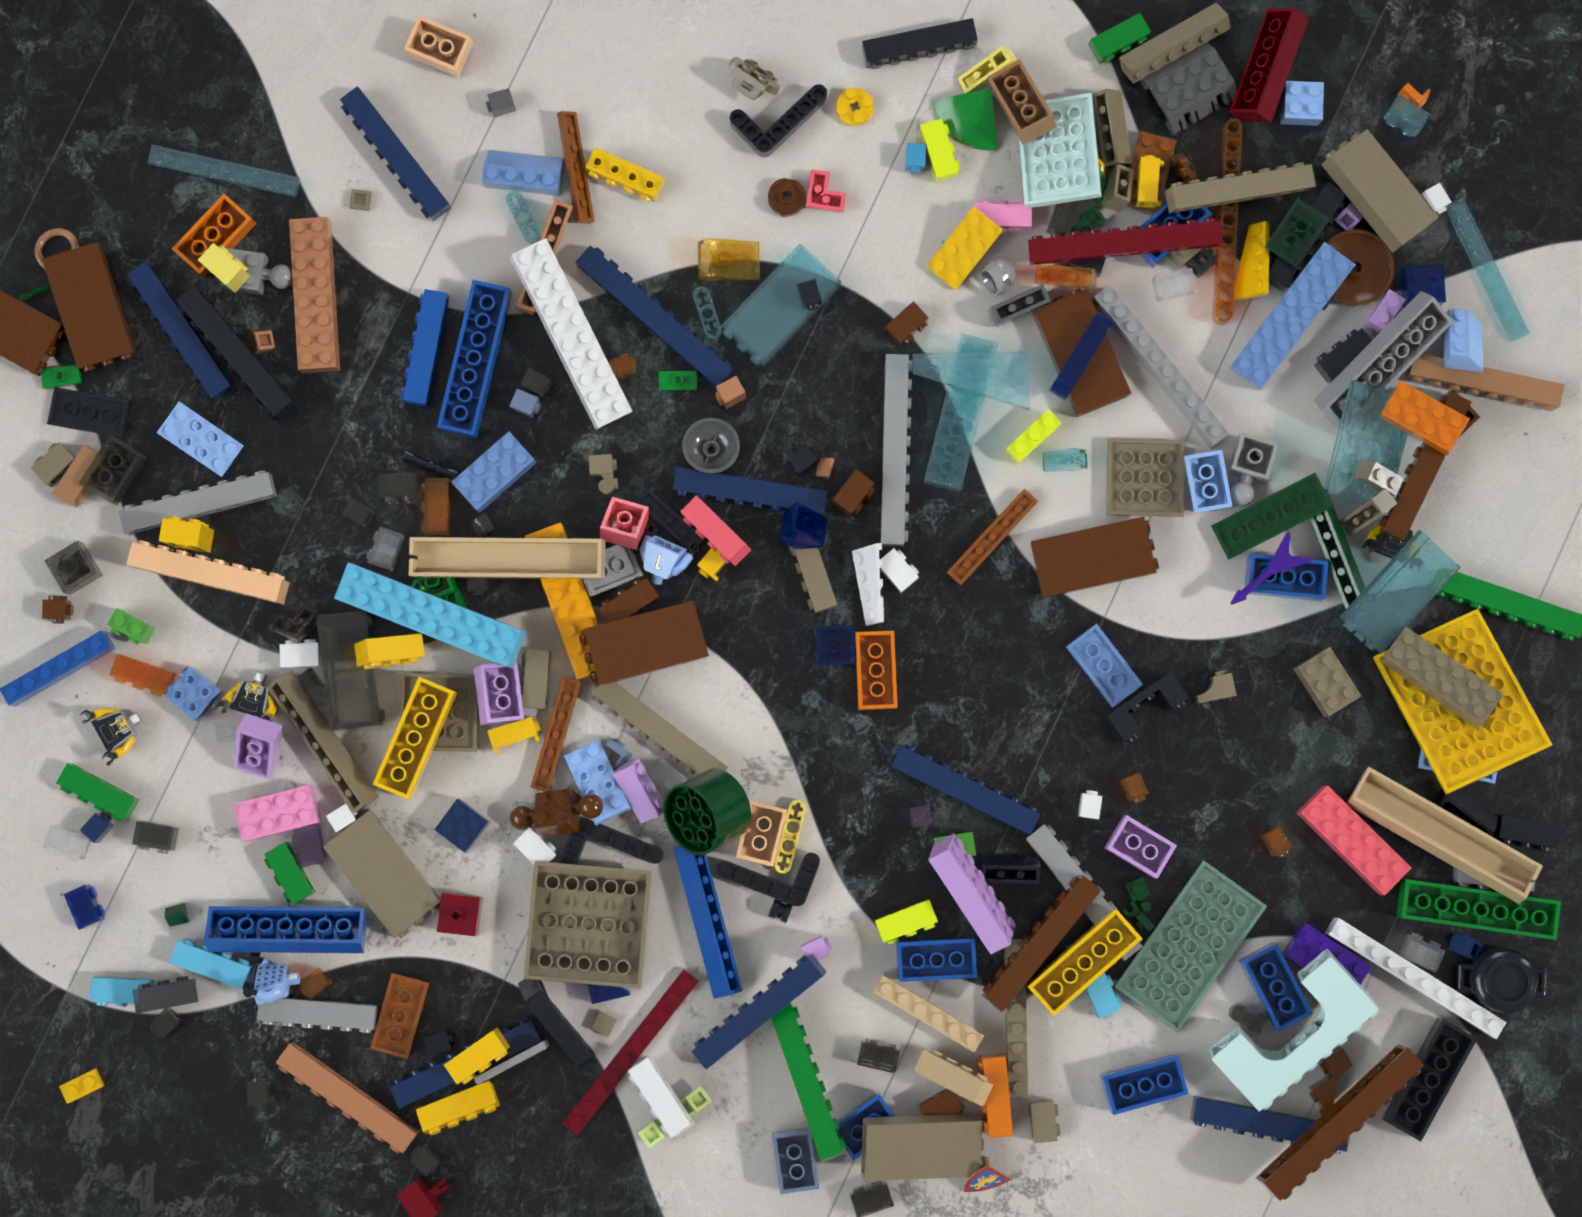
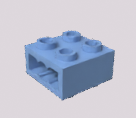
[165,667,223,721]

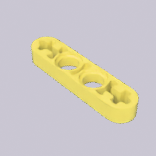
[775,800,806,873]

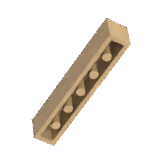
[873,974,984,1053]

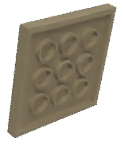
[1106,439,1185,517]
[400,673,478,752]

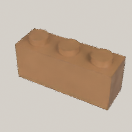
[52,445,108,508]

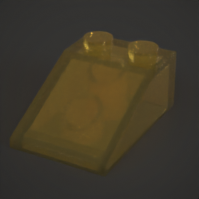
[698,238,760,280]

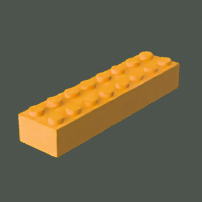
[525,522,599,681]

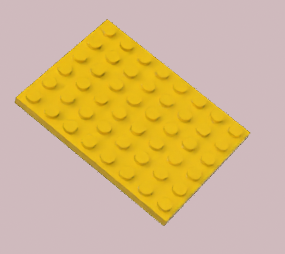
[1373,609,1552,795]

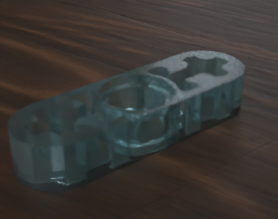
[506,191,540,243]
[693,286,722,341]

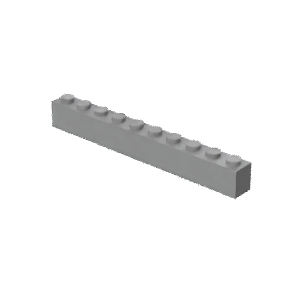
[1092,285,1229,449]
[881,354,912,547]

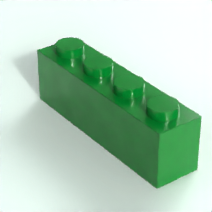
[56,763,140,822]

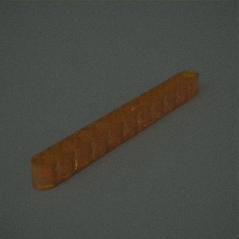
[1212,118,1242,325]

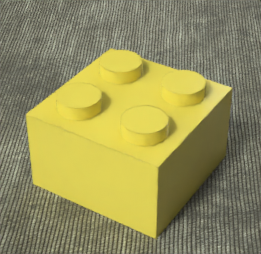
[198,243,250,293]

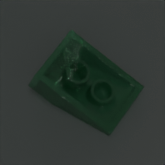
[1265,197,1331,268]

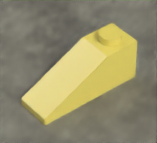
[957,45,1017,93]

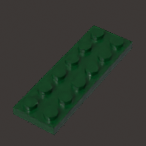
[1211,473,1333,560]

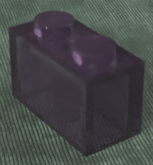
[292,824,328,868]

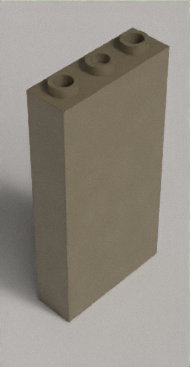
[1321,129,1439,253]
[323,810,441,938]
[861,1113,984,1181]

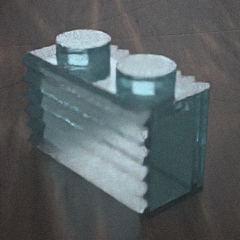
[1383,95,1431,137]

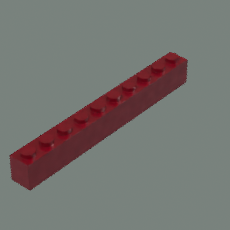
[1028,218,1223,265]

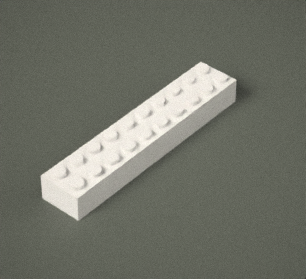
[510,238,632,430]

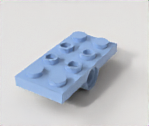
[157,402,244,477]
[564,740,631,825]

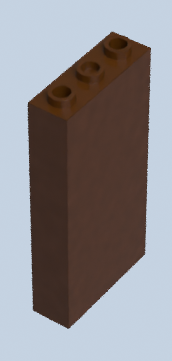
[42,242,137,372]
[1032,288,1131,418]
[0,290,66,377]
[1030,516,1159,599]
[579,601,709,687]

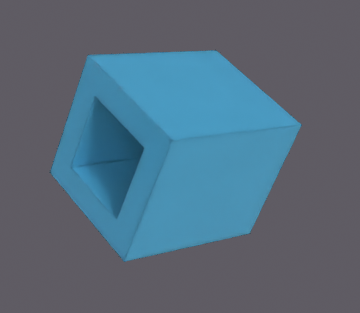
[905,143,926,174]

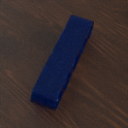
[1049,312,1113,400]

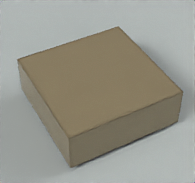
[350,189,372,211]
[591,1011,617,1037]

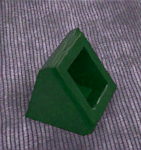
[165,903,189,927]

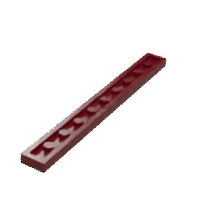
[562,969,699,1135]

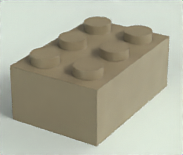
[1293,647,1361,717]

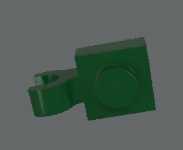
[1071,205,1106,232]
[1124,877,1151,912]
[1122,901,1155,932]

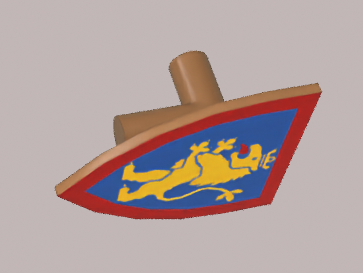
[964,1156,1011,1192]

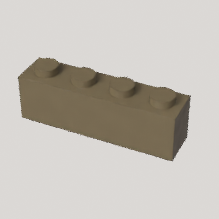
[1092,89,1132,169]
[788,532,837,614]

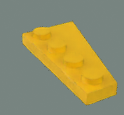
[1231,221,1269,302]

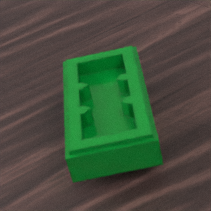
[41,365,82,389]
[659,371,697,391]

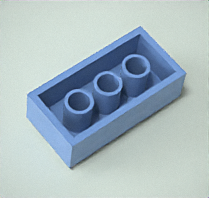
[452,432,536,513]

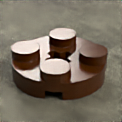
[1169,153,1198,185]
[768,178,805,217]

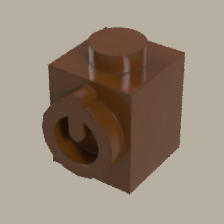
[42,595,74,624]

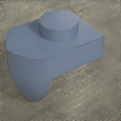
[606,738,633,770]

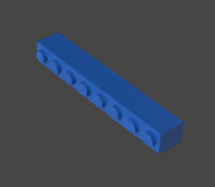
[674,846,743,999]

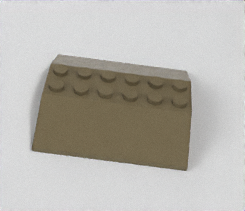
[524,861,651,989]

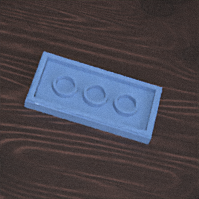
[1066,624,1144,708]

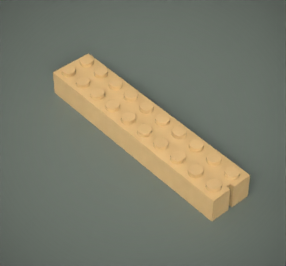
[409,537,605,579]
[1346,767,1543,904]

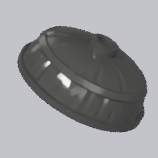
[682,418,740,474]

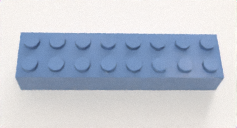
[1230,242,1356,390]

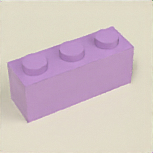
[613,758,664,823]

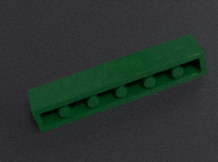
[1310,495,1371,611]

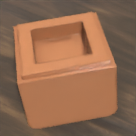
[250,330,276,354]
[816,458,834,479]

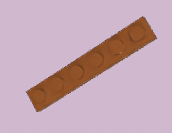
[557,111,595,224]
[947,489,1038,586]
[530,676,582,792]

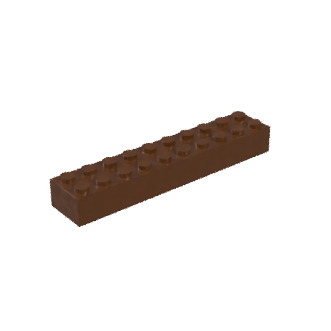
[1256,1044,1424,1201]

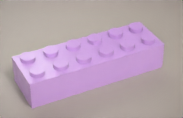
[928,833,1015,954]

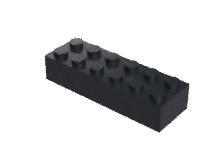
[1382,1017,1477,1142]

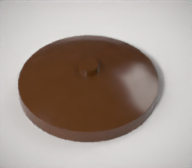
[1327,230,1394,306]

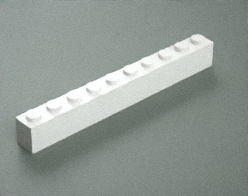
[1324,917,1507,1039]

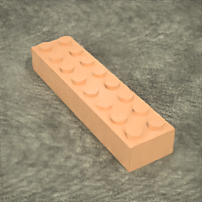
[126,540,290,605]

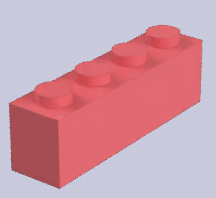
[680,495,751,566]

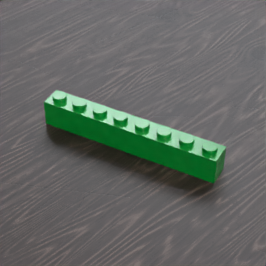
[1429,566,1582,641]
[771,1003,846,1162]

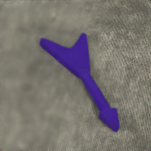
[1230,532,1312,605]

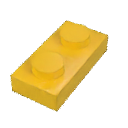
[59,1068,104,1104]

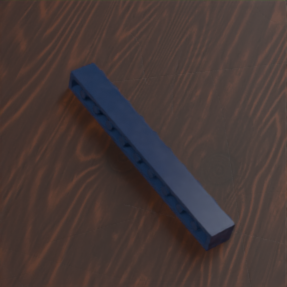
[575,245,733,388]

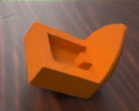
[1398,83,1430,109]

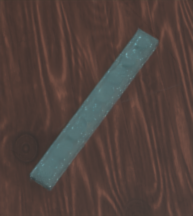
[148,145,300,197]
[1446,198,1530,342]

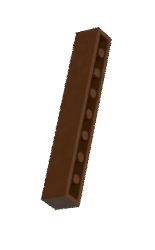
[1379,392,1472,541]
[981,875,1101,1012]

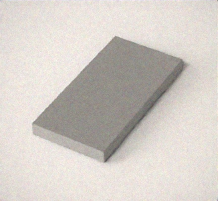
[474,1038,550,1085]

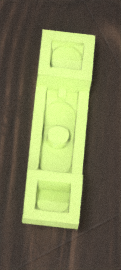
[638,1086,712,1149]

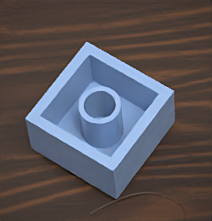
[1280,81,1324,126]

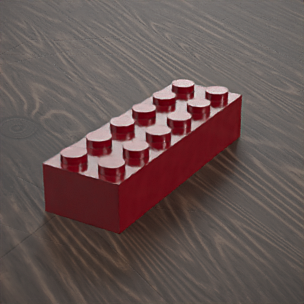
[1229,8,1309,123]

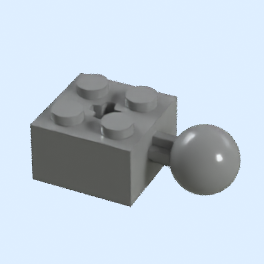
[221,248,293,295]
[1227,432,1279,506]

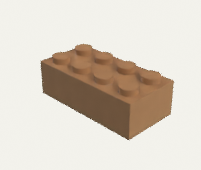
[987,59,1057,145]

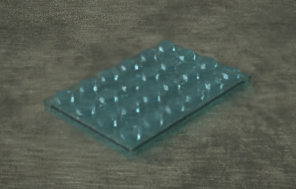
[1324,380,1408,504]

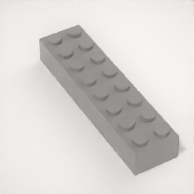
[1313,291,1453,432]

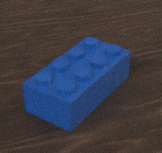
[1139,203,1212,268]
[1245,554,1328,601]
[896,937,977,982]
[1239,942,1313,1032]
[1100,1054,1189,1115]

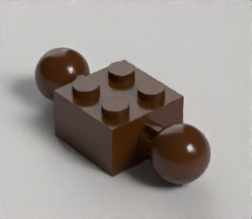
[510,788,604,838]

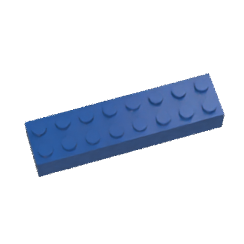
[437,280,512,439]
[204,906,368,954]

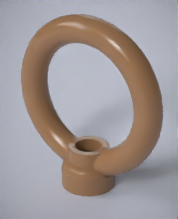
[34,228,79,269]

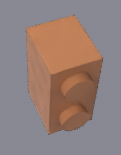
[715,376,746,409]

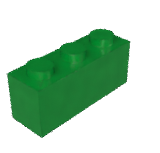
[1088,13,1151,64]
[264,842,316,905]

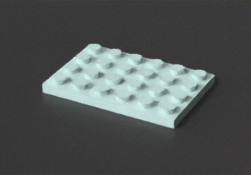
[1019,93,1102,209]

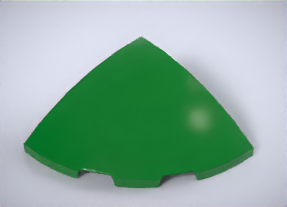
[933,89,997,151]
[408,577,466,629]

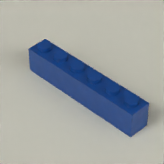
[401,289,449,407]
[0,631,116,707]

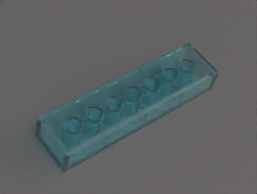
[923,333,998,493]

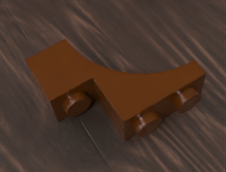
[1309,1047,1353,1116]

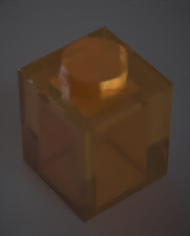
[608,352,638,382]
[1119,772,1149,803]
[1260,826,1293,858]
[299,968,332,999]

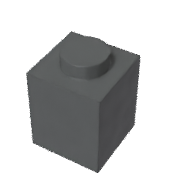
[486,88,516,117]

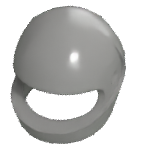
[981,258,1015,296]

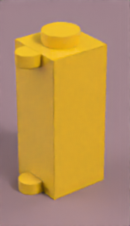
[1135,155,1165,208]
[697,548,726,582]
[488,717,541,755]

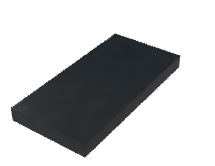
[47,387,131,438]

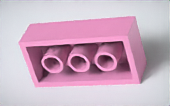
[233,785,322,842]

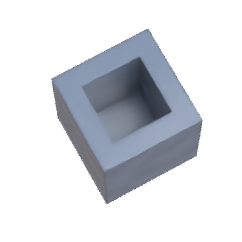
[510,389,541,418]

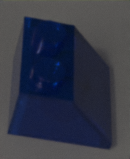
[779,501,828,550]

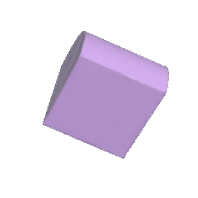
[1335,202,1363,231]

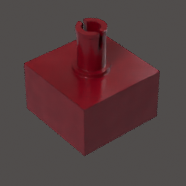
[437,892,483,936]
[396,1176,449,1217]

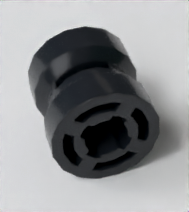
[768,899,793,923]

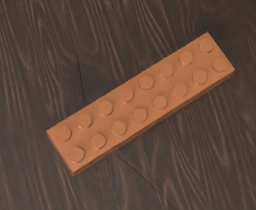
[289,217,340,374]

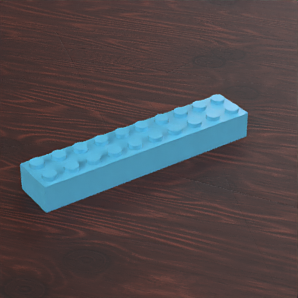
[334,562,527,668]

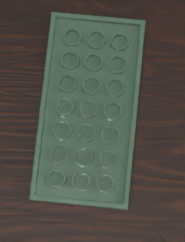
[1114,860,1267,1033]

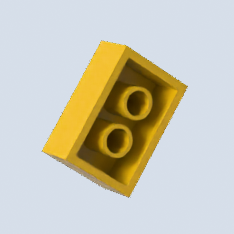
[159,516,214,553]
[354,634,425,670]
[444,1028,510,1084]

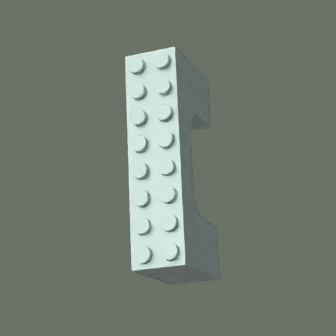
[1209,948,1379,1112]

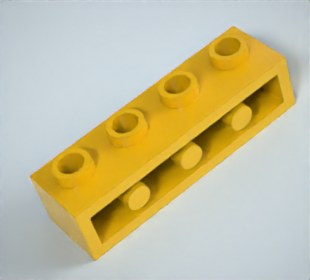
[585,147,665,202]
[416,1081,500,1135]

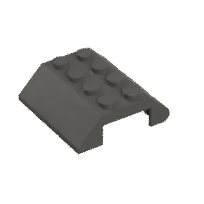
[1140,42,1237,135]

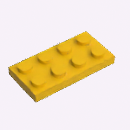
[926,206,1003,290]

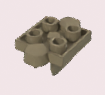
[729,57,780,100]

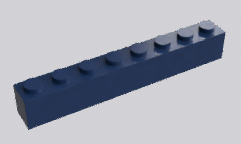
[340,86,451,222]
[127,262,234,401]
[673,467,828,518]
[890,744,1040,835]
[691,954,827,1070]
[389,1017,543,1109]
[1190,1096,1350,1154]

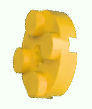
[836,87,874,127]

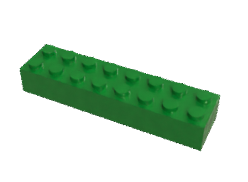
[1396,879,1561,940]

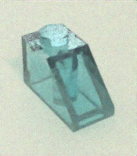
[1043,448,1088,472]

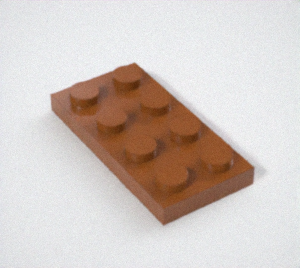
[1127,131,1177,213]
[370,973,430,1059]

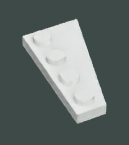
[852,543,884,626]

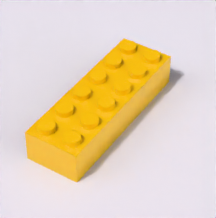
[373,677,457,800]
[1026,908,1142,1016]

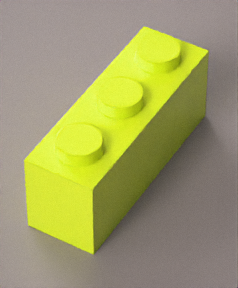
[919,119,961,183]
[1005,409,1062,464]
[875,899,938,945]

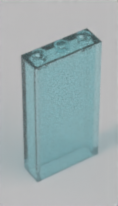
[722,244,842,367]
[1340,530,1461,654]

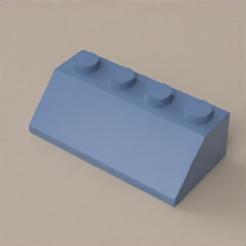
[482,150,564,196]

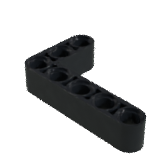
[729,84,827,157]
[559,817,664,865]
[716,852,820,906]
[518,979,595,1068]

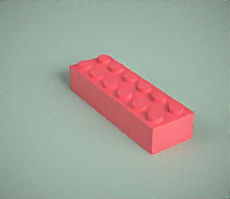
[1296,785,1411,896]

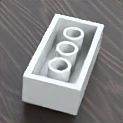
[628,1058,695,1138]

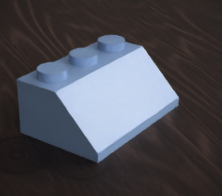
[1443,308,1483,372]
[1184,450,1232,513]

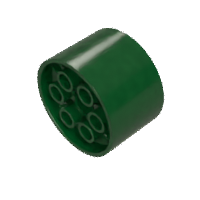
[663,768,751,855]

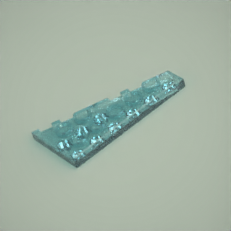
[912,352,1030,410]

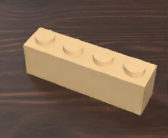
[914,1049,994,1106]

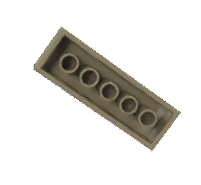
[1380,627,1504,730]

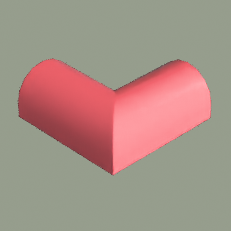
[806,169,846,213]

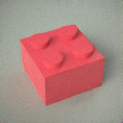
[600,497,649,550]

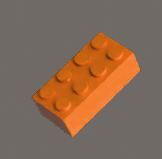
[172,194,256,279]
[1379,381,1470,456]
[855,631,898,710]
[977,1053,1013,1138]

